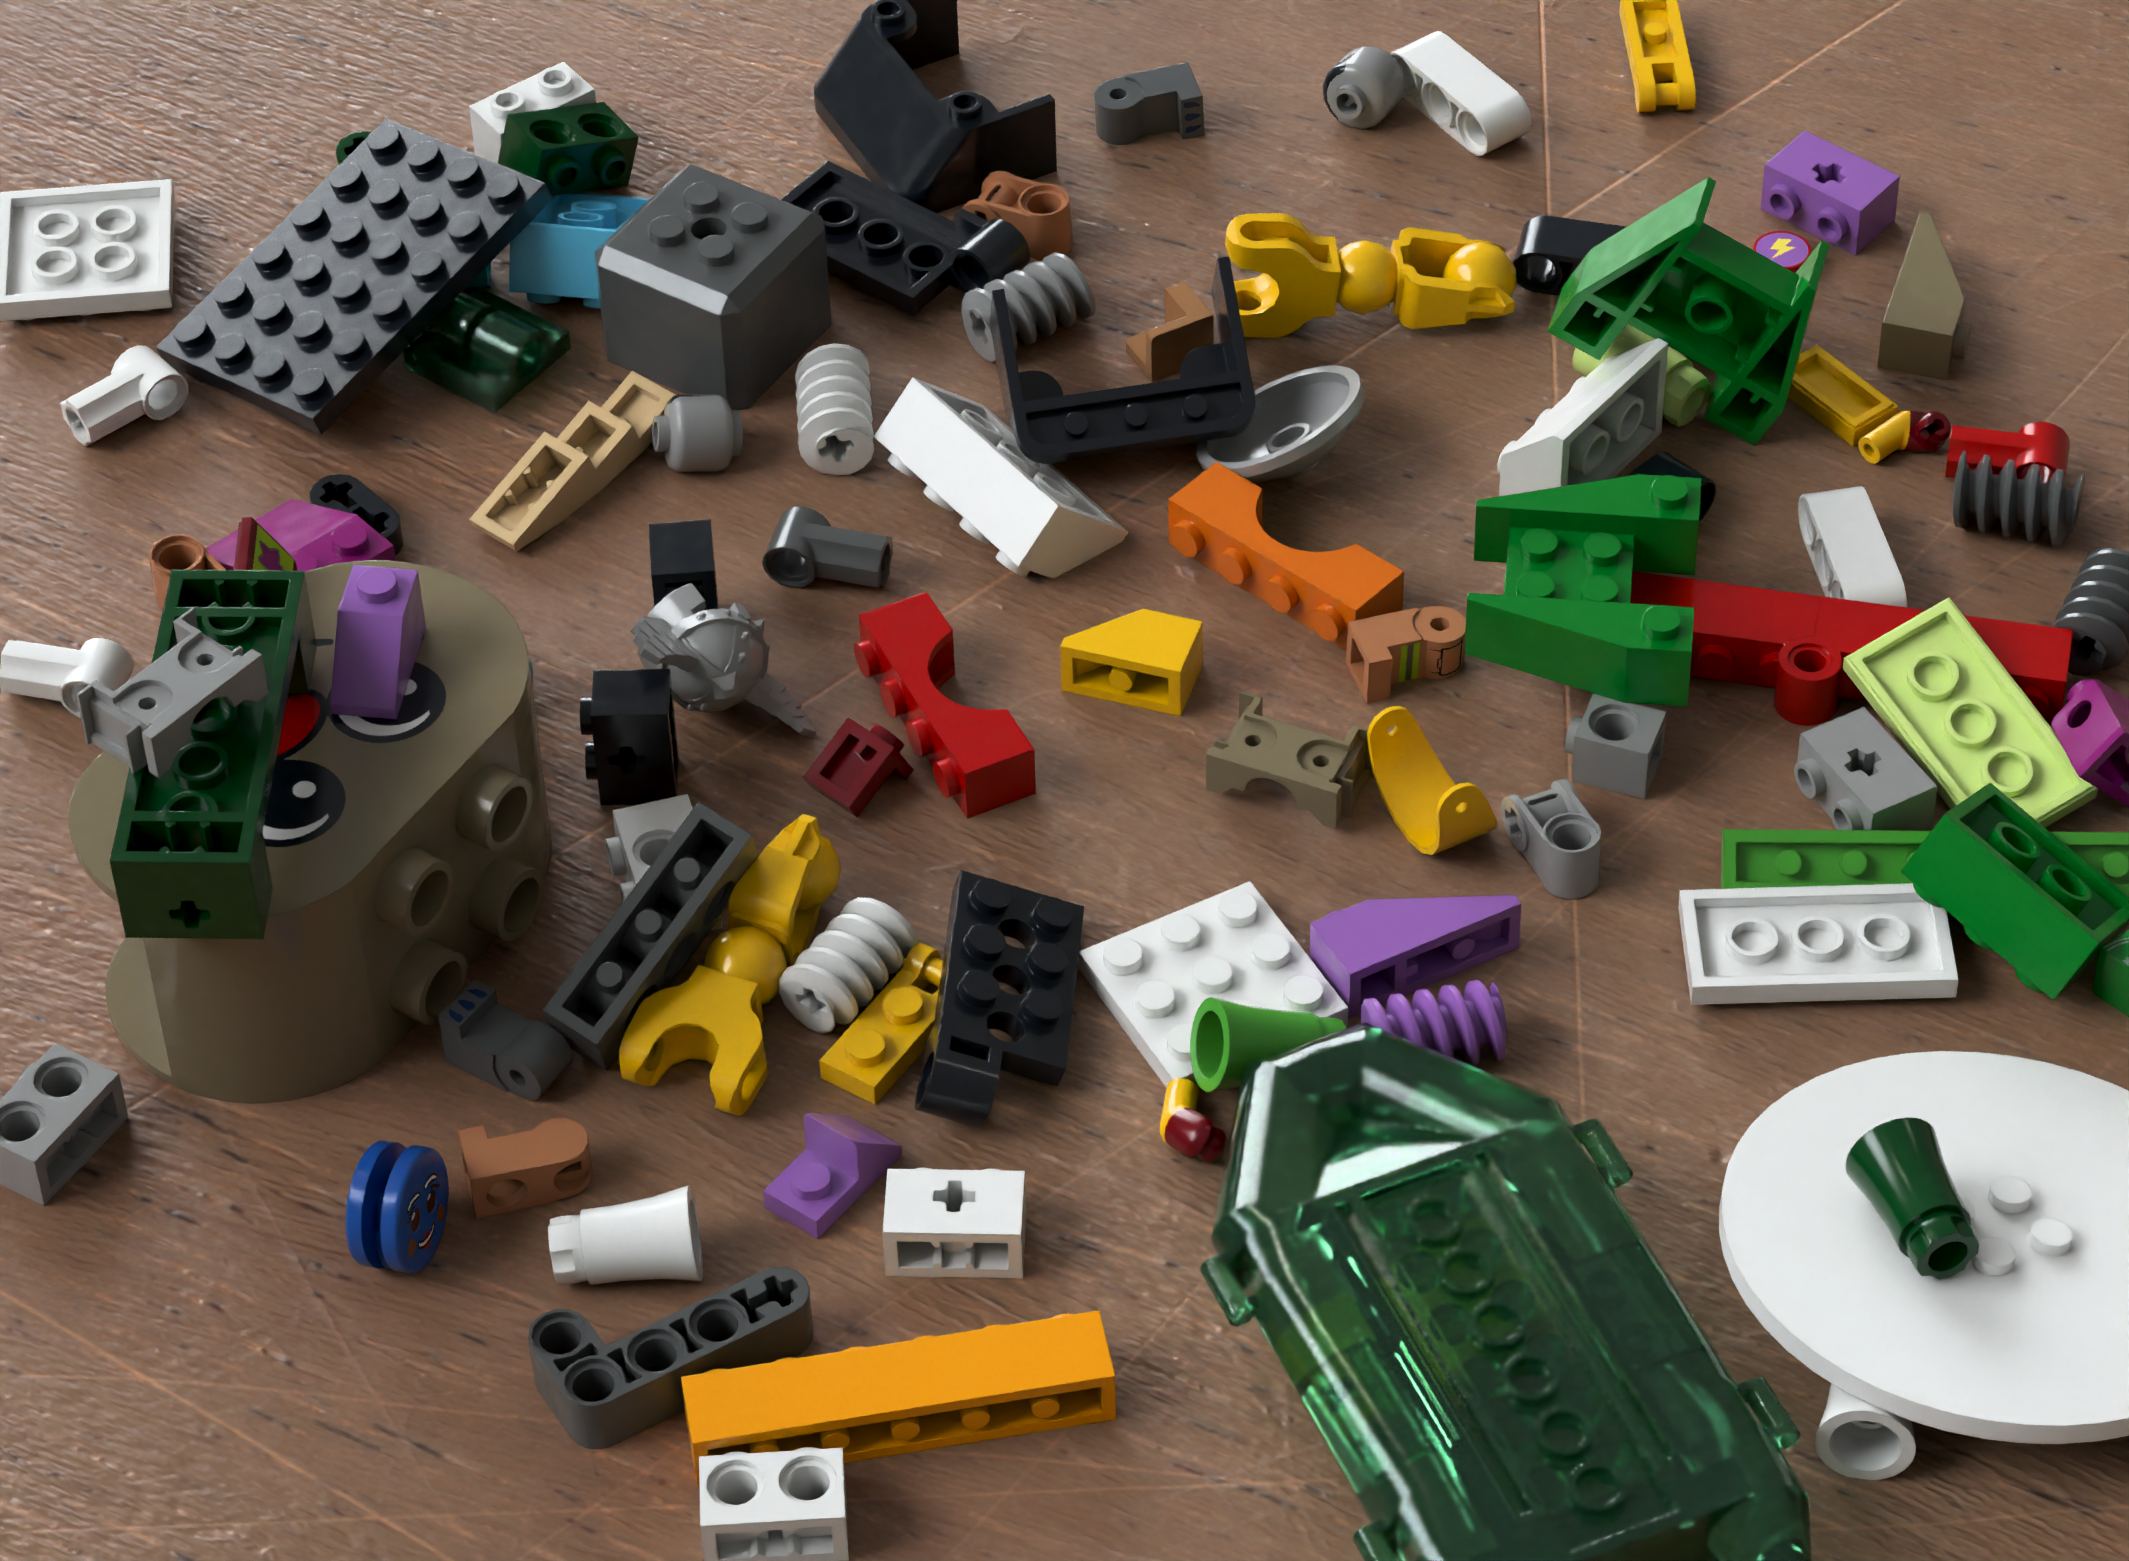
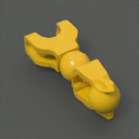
[1215,213,1516,338]
[619,814,842,1116]

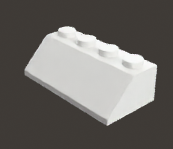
[874,377,1129,579]

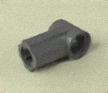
[762,507,893,588]

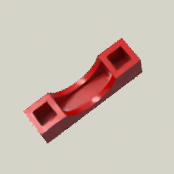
[854,591,1036,819]

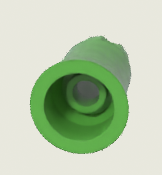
[1190,997,1349,1092]

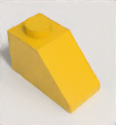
[1060,609,1203,716]

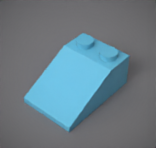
[509,192,650,308]

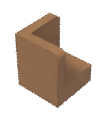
[1126,281,1214,382]

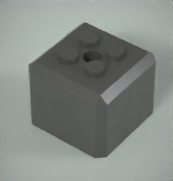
[594,164,831,410]

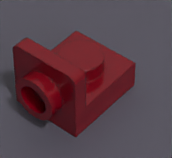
[802,717,914,817]

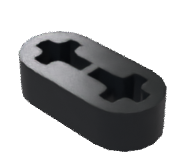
[309,474,403,556]

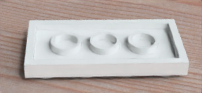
[1678,883,1959,1005]

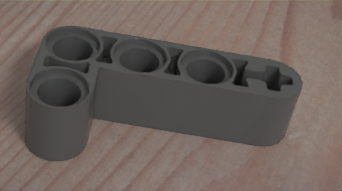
[528,1267,813,1449]

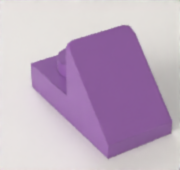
[763,1113,902,1239]

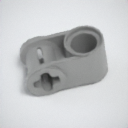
[1501,778,1601,899]

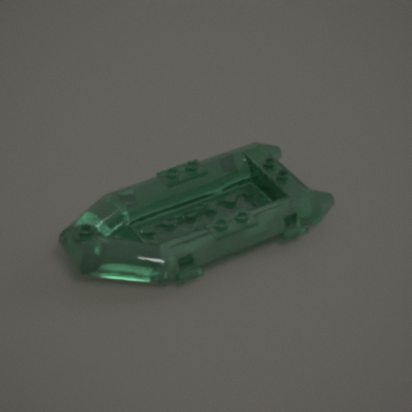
[1200,1023,1812,1561]

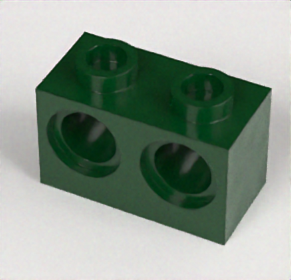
[498,102,639,196]

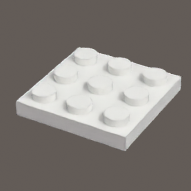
[0,179,175,321]
[1079,881,1348,1088]

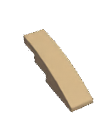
[469,371,676,552]

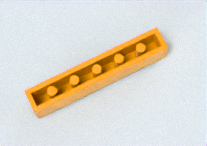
[681,1310,1116,1487]

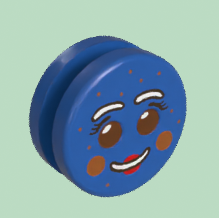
[345,1141,449,1274]

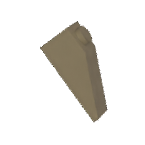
[1877,212,1972,381]

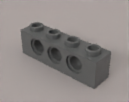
[543,801,758,1071]

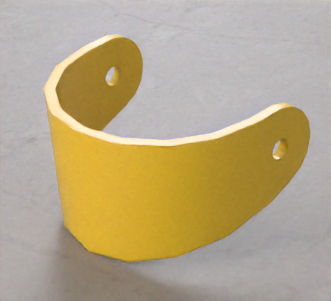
[1367,706,1497,855]

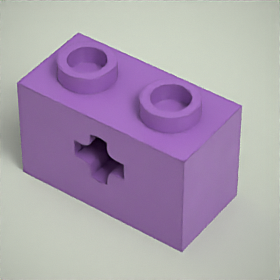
[1761,130,1900,256]

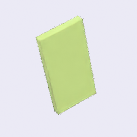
[1843,597,2098,827]

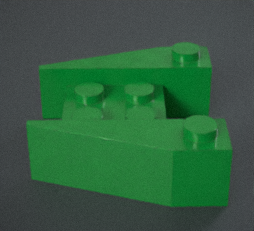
[1547,177,1830,446]
[1465,474,1702,707]

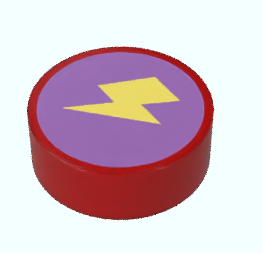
[1753,231,1811,273]

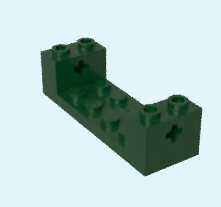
[110,569,317,939]

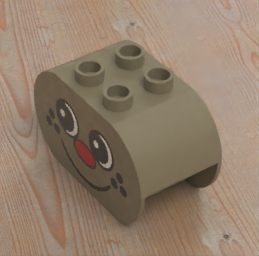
[68,560,552,1104]

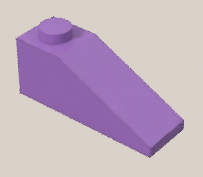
[1310,895,1522,1019]

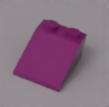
[205,499,396,572]

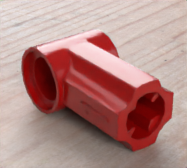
[1945,422,2070,484]

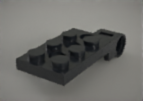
[781,161,1030,316]
[915,870,1084,1129]

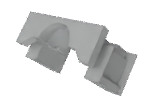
[76,607,269,778]

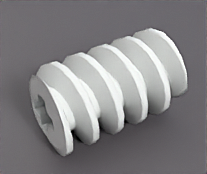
[795,343,875,476]
[779,897,918,1034]

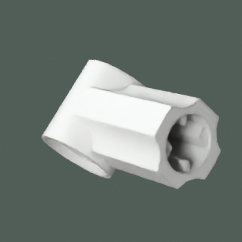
[60,345,189,447]
[0,638,134,718]

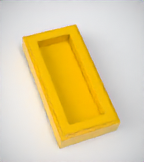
[1788,344,1898,447]

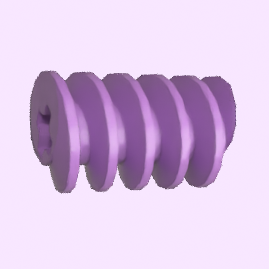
[1361,980,1507,1080]

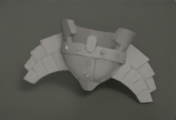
[630,583,817,738]

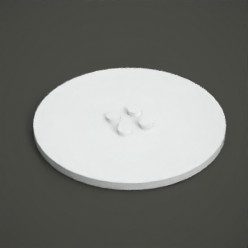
[1719,1051,2129,1444]

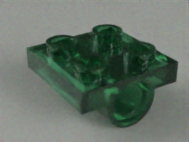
[403,287,571,413]

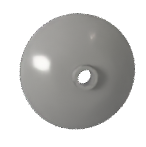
[1196,365,1365,482]

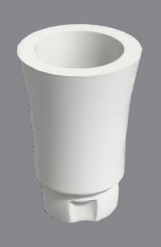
[548,1185,703,1285]
[1815,1383,1916,1480]

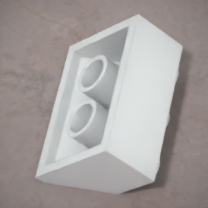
[1497,338,1668,496]

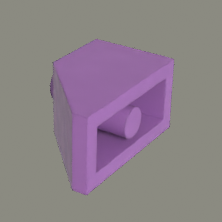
[330,565,426,720]

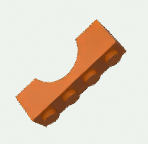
[1168,462,1404,650]

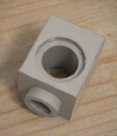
[1564,694,1667,799]

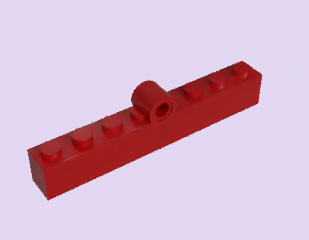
[1630,571,2073,726]

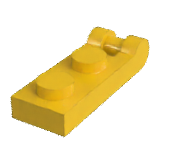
[1619,0,1696,113]
[819,942,943,1105]

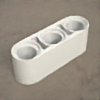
[1390,31,1532,156]
[1798,486,1907,608]

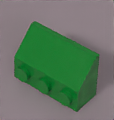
[1900,783,2129,1000]

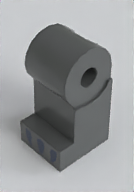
[1094,62,1205,145]
[438,979,573,1100]

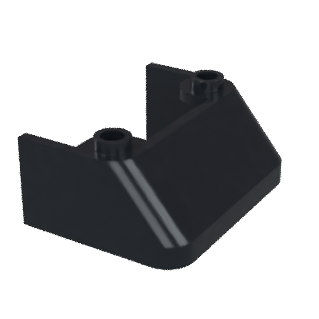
[814,0,1057,213]
[990,257,1256,464]

